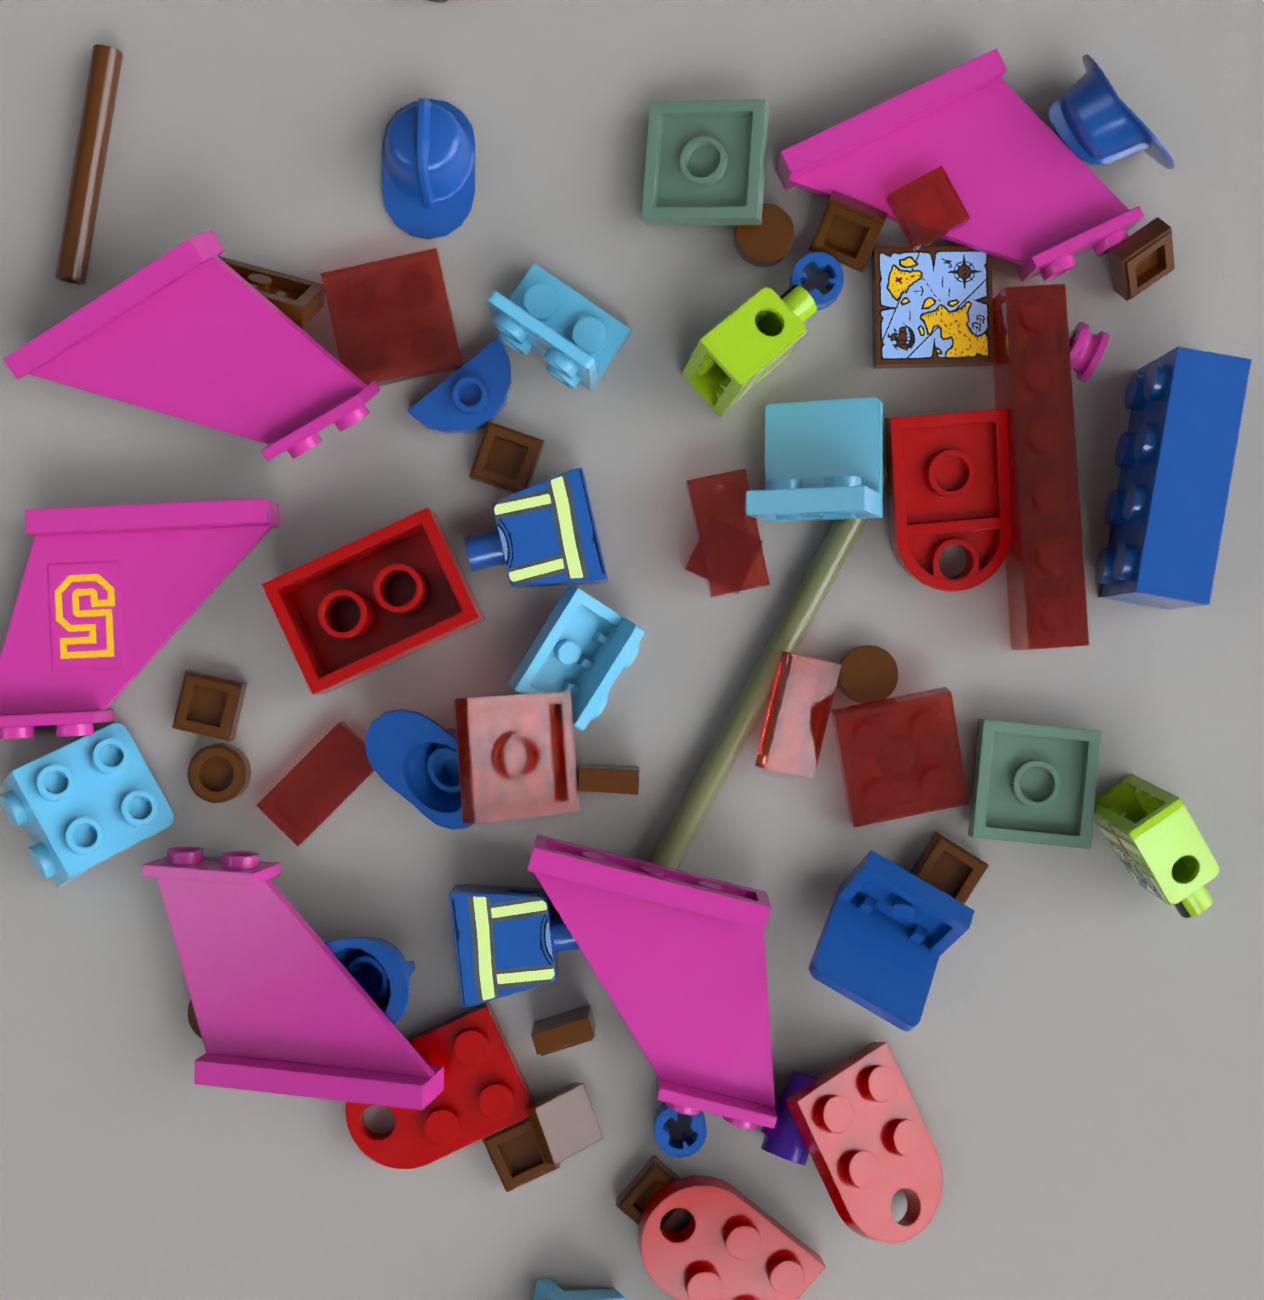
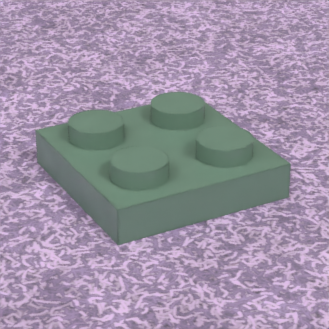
[641,99,770,226]
[968,719,1102,849]

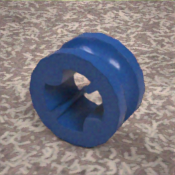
[789,252,844,310]
[653,1102,707,1158]

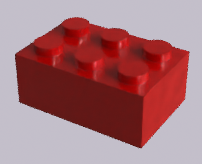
[261,507,485,695]

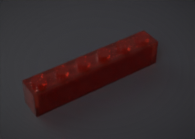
[993,284,1089,650]

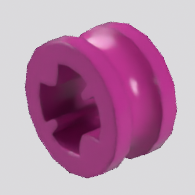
[1056,321,1109,382]

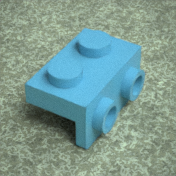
[507,584,645,731]

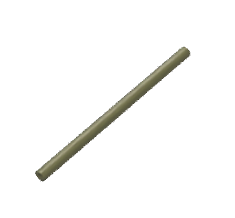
[648,465,888,869]

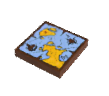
[871,246,994,369]

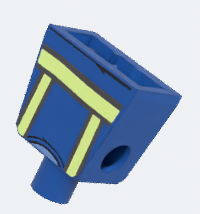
[465,467,608,588]
[449,884,580,1007]

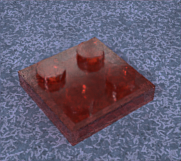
[321,248,464,386]
[831,687,969,828]
[455,691,579,824]

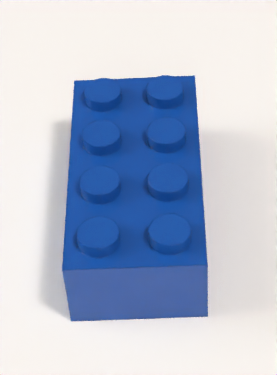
[1095,347,1252,609]

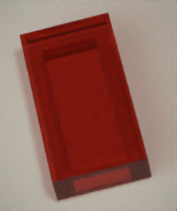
[686,469,770,598]
[755,651,841,779]
[256,721,375,847]

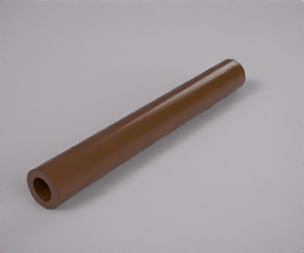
[55,44,123,285]

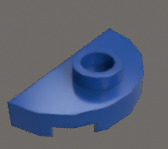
[407,337,512,434]

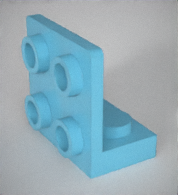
[486,263,631,391]
[746,397,883,522]

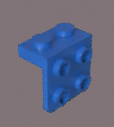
[809,850,974,1031]

